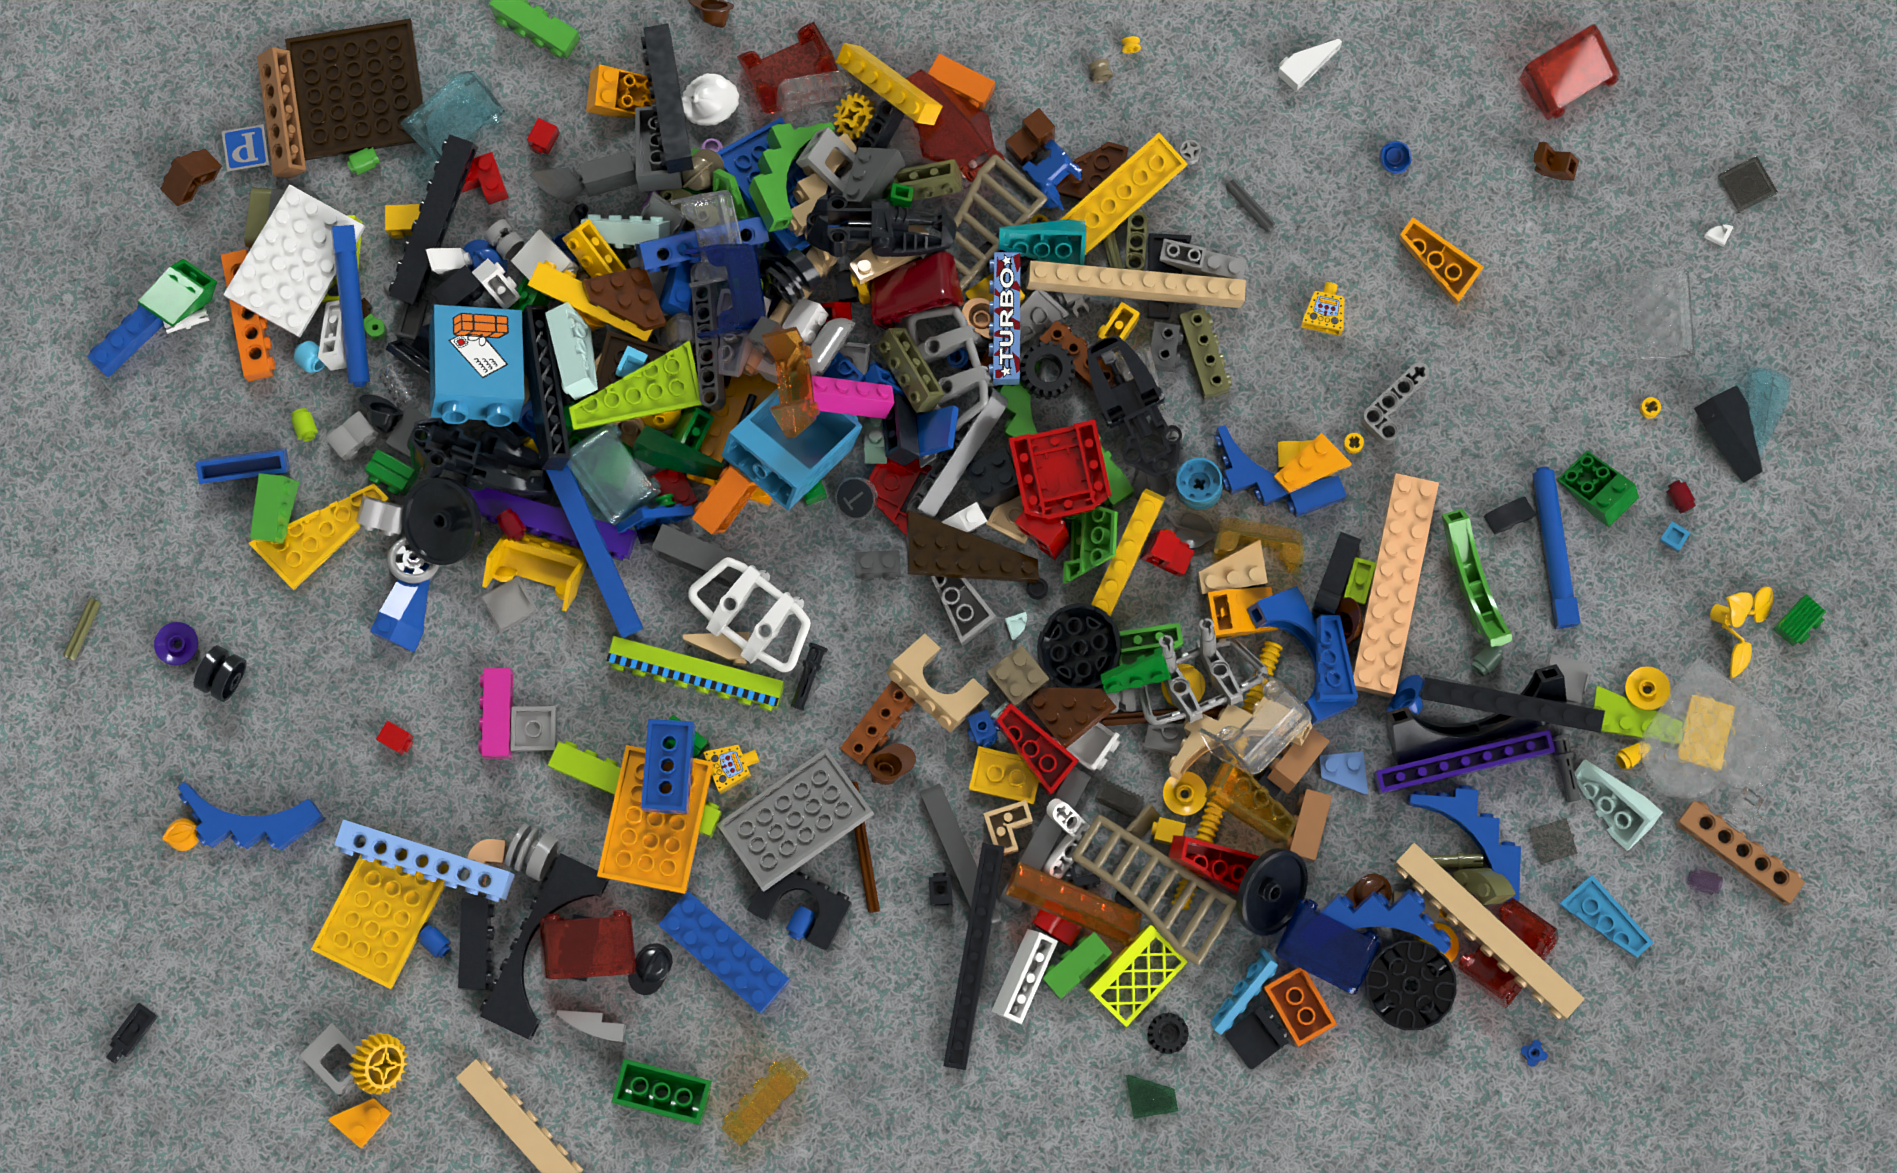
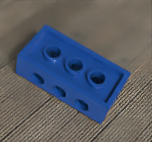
[641,719,696,815]

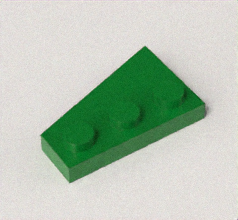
[1101,647,1171,694]

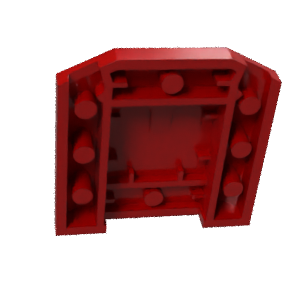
[1009,419,1112,520]

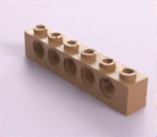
[257,47,306,179]
[1675,800,1805,906]

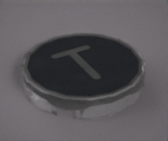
[835,476,878,520]

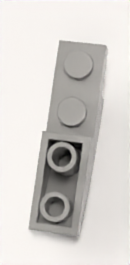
[1160,239,1247,280]

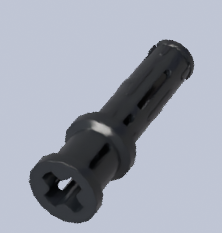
[790,643,828,711]

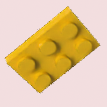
[969,746,1039,805]

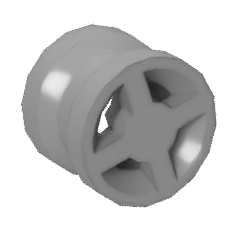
[1179,140,1201,165]

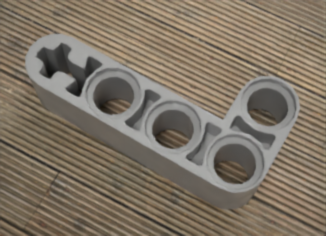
[1361,362,1429,445]

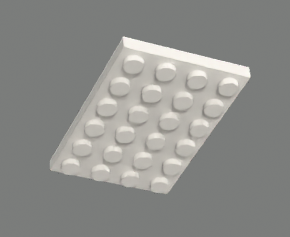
[223,184,366,338]

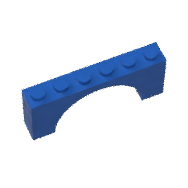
[1246,586,1357,725]

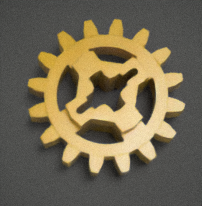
[833,93,877,141]

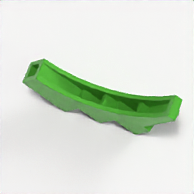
[748,122,835,232]
[997,359,1043,439]
[1442,508,1513,647]

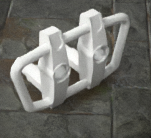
[688,557,811,672]

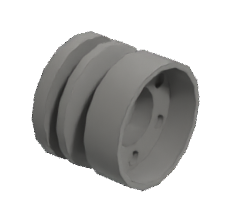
[504,823,560,881]

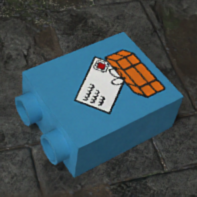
[429,305,524,427]

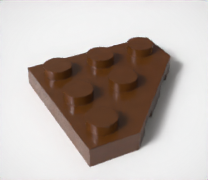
[1056,142,1129,201]
[582,266,666,331]
[1026,687,1117,749]

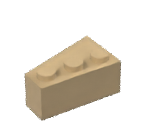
[1196,540,1268,594]

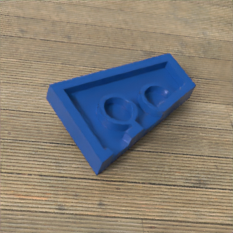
[616,504,694,533]

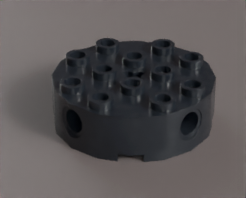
[1366,940,1457,1031]

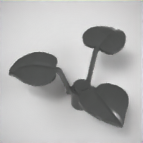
[1116,470,1215,557]

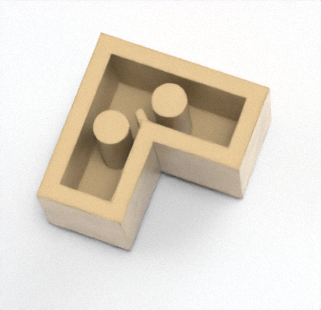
[983,800,1033,856]

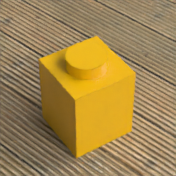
[1151,817,1186,845]

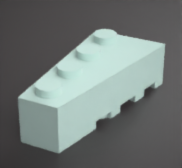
[581,214,670,251]
[545,302,598,400]

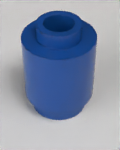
[786,906,815,941]
[417,925,451,958]

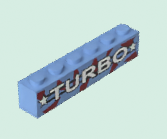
[989,252,1020,385]

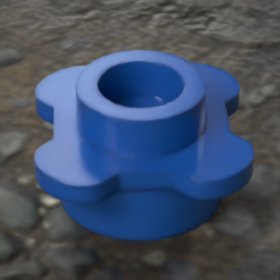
[1521,1040,1548,1067]

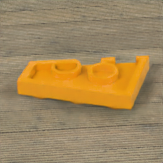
[1273,433,1352,494]

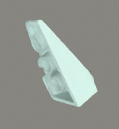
[1575,759,1663,851]

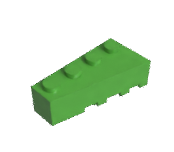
[489,0,580,59]

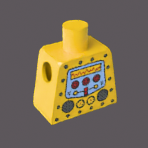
[1301,282,1345,336]
[704,745,760,794]

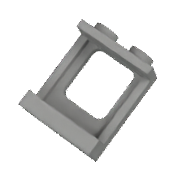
[796,127,856,197]
[299,1023,369,1095]

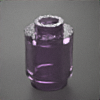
[1687,868,1723,895]

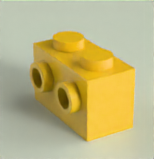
[1097,302,1140,355]

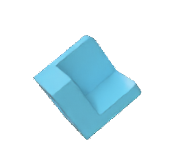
[615,346,648,378]

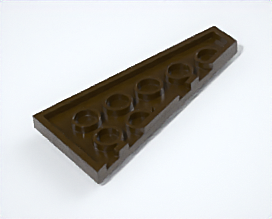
[590,331,731,394]
[907,510,1039,583]

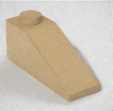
[683,632,751,666]

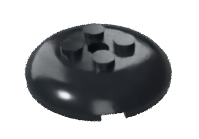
[1037,603,1122,689]

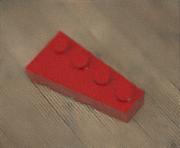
[994,703,1079,795]
[1169,835,1259,896]

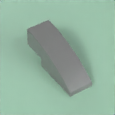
[557,1010,626,1043]

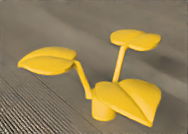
[1710,586,1774,679]

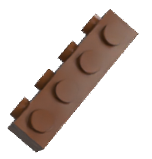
[1039,320,1120,393]
[840,681,916,767]

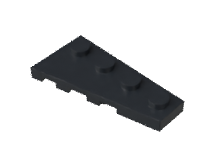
[1147,233,1192,320]

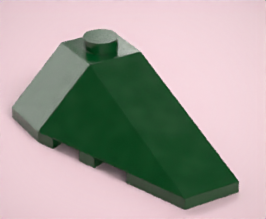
[631,425,724,481]

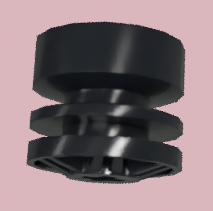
[764,247,822,306]

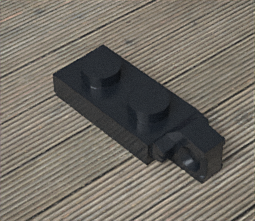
[106,1003,158,1064]

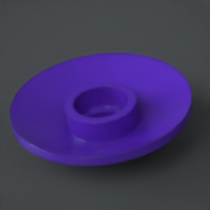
[154,622,199,666]

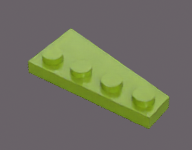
[1593,685,1682,745]

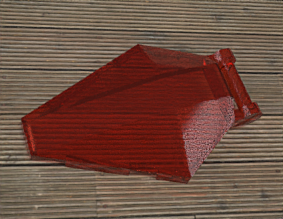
[905,69,1005,182]

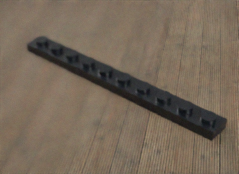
[943,843,1005,1070]

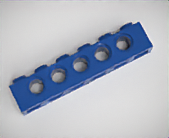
[635,216,769,273]

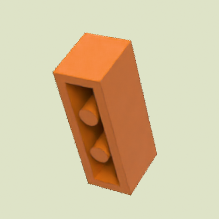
[927,54,995,110]

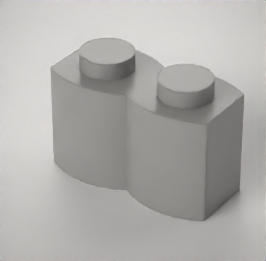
[325,411,378,461]
[356,496,403,536]

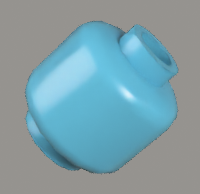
[294,341,325,373]

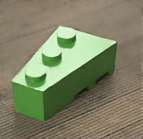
[1099,436,1134,510]
[250,473,300,544]
[1118,623,1183,666]
[1042,932,1112,1000]

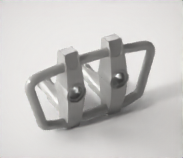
[907,306,1003,432]
[1138,618,1267,725]

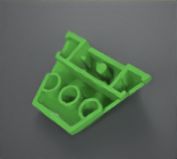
[1063,506,1118,584]

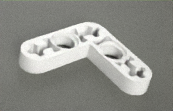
[1043,799,1090,880]

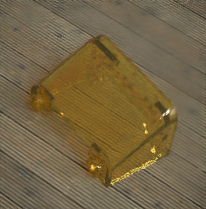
[1211,517,1304,575]

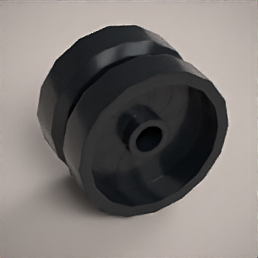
[193,645,247,702]

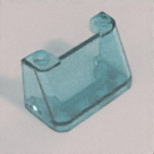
[400,71,505,161]
[567,423,661,526]

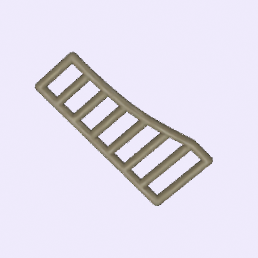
[924,155,1047,308]
[1071,814,1236,965]

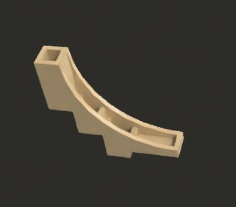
[788,133,857,267]
[1169,696,1312,780]

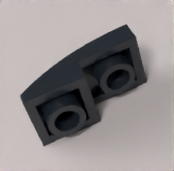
[1484,496,1536,535]

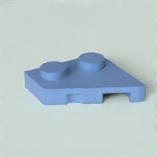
[1318,752,1368,795]

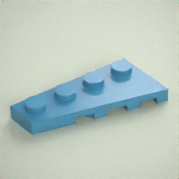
[1558,875,1654,958]
[1210,946,1278,1035]

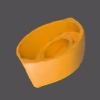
[162,818,199,851]

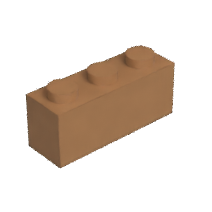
[1267,727,1330,794]
[1285,789,1332,862]

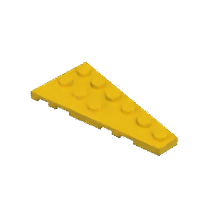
[249,483,390,590]

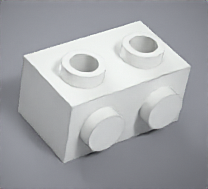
[472,259,521,309]

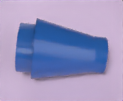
[947,348,970,371]

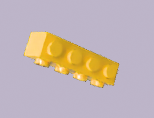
[562,219,627,278]

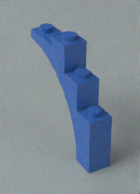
[1214,425,1347,518]
[177,782,325,851]
[1408,785,1521,902]
[1299,888,1451,954]

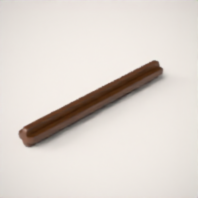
[1101,704,1228,726]
[852,782,880,913]

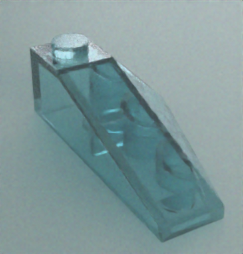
[1744,367,1791,458]

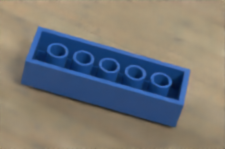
[658,891,791,1015]

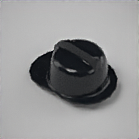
[360,394,403,433]
[628,943,673,995]

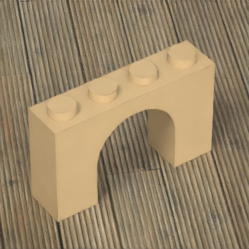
[886,634,989,733]

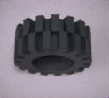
[1147,1012,1189,1054]

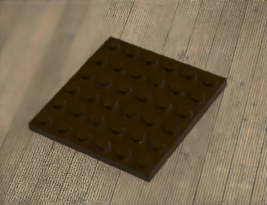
[285,18,429,161]

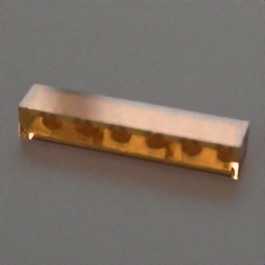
[1006,862,1142,947]

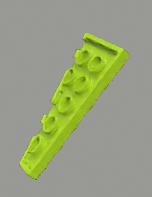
[569,340,703,431]

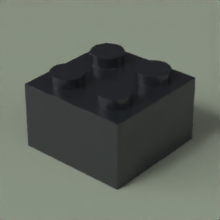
[967,447,1021,511]

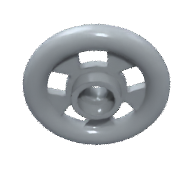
[387,537,439,583]

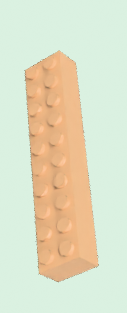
[1352,473,1439,698]

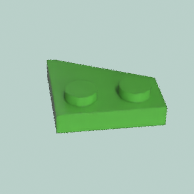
[713,169,749,220]

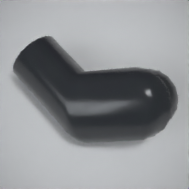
[569,203,589,230]

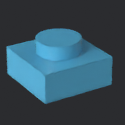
[1659,521,1690,552]

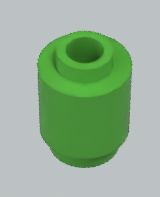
[347,147,380,175]

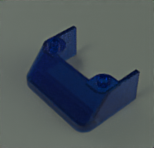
[684,243,767,340]

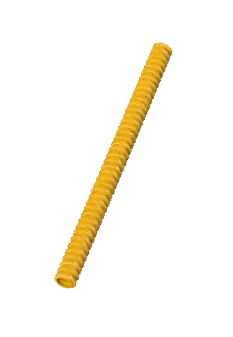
[1171,641,1283,911]

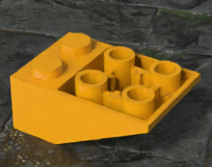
[586,64,655,118]
[1206,587,1279,639]

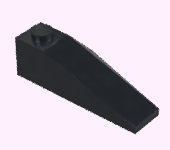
[1694,385,1763,483]

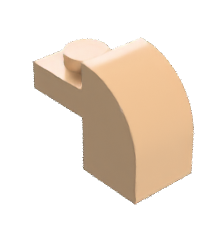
[467,839,508,886]

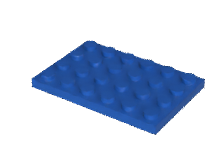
[716,117,849,254]

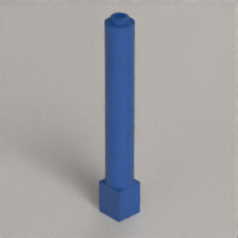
[331,225,370,387]
[1532,466,1581,629]

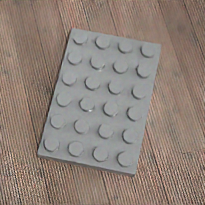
[717,748,874,892]

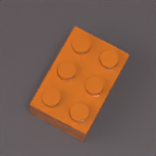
[692,466,758,535]
[1262,965,1338,1048]

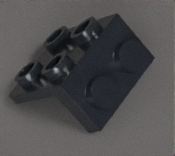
[1225,1006,1289,1069]

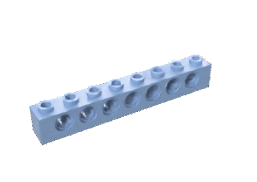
[334,820,515,902]

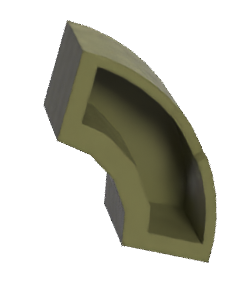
[1453,868,1516,905]

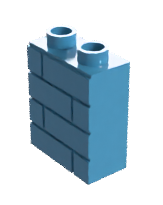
[721,372,862,511]

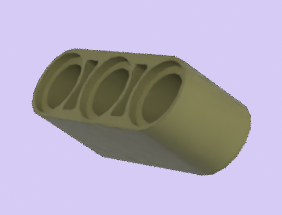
[244,187,272,248]
[1125,211,1148,271]

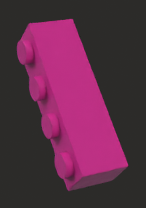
[800,375,894,419]
[478,668,514,759]

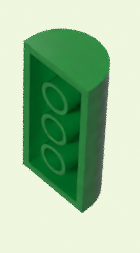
[611,1059,712,1126]

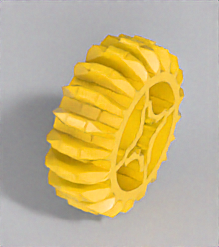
[349,1033,409,1095]

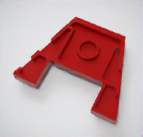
[867,458,932,537]

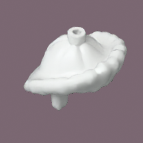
[682,73,740,126]

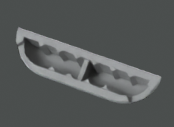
[798,318,855,384]

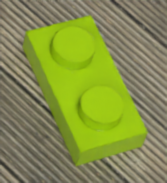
[1343,557,1376,606]

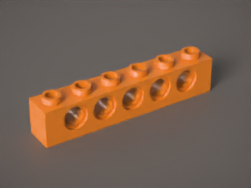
[221,249,276,382]

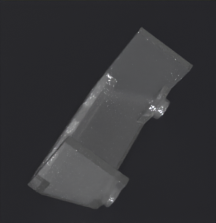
[671,190,747,288]
[1199,671,1312,774]

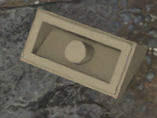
[1120,803,1160,847]

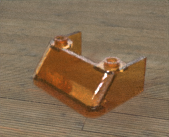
[762,327,820,439]

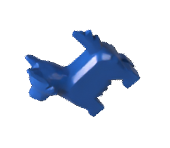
[1022,139,1082,211]

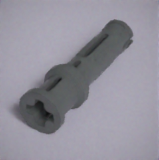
[1552,734,1581,803]

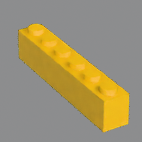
[835,43,943,125]
[528,260,654,342]
[1091,489,1166,617]

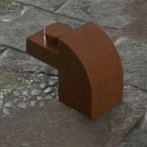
[1534,142,1579,181]

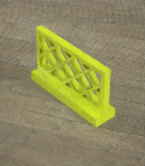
[1086,924,1188,1027]

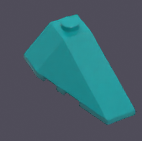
[998,220,1087,265]

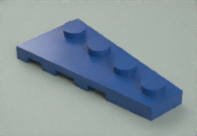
[1316,615,1358,702]

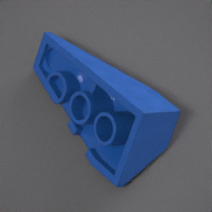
[659,231,701,325]
[370,557,430,653]

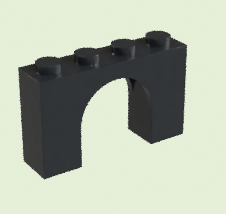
[747,871,852,952]

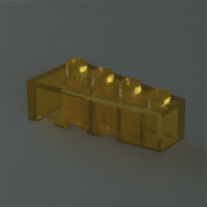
[1204,755,1297,844]
[721,1056,810,1146]

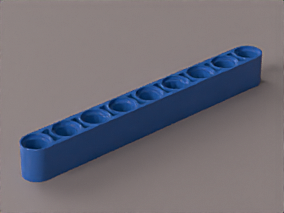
[546,462,643,638]

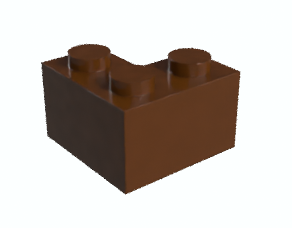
[1005,108,1055,166]
[160,149,222,206]

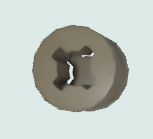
[1088,59,1113,84]

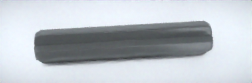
[1226,179,1275,231]

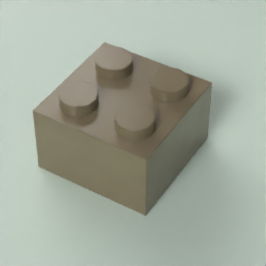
[987,645,1049,708]

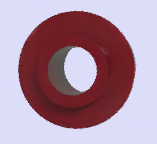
[1666,480,1696,514]
[496,508,527,542]

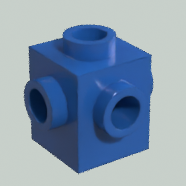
[966,709,1000,747]

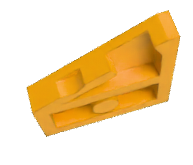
[328,1098,391,1148]

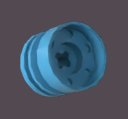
[1176,458,1222,510]

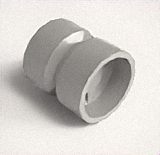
[484,219,525,260]
[1102,685,1136,713]

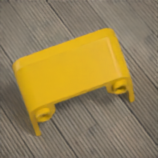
[482,533,587,612]

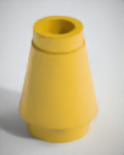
[1615,741,1649,770]

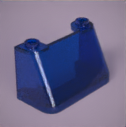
[1275,898,1382,995]

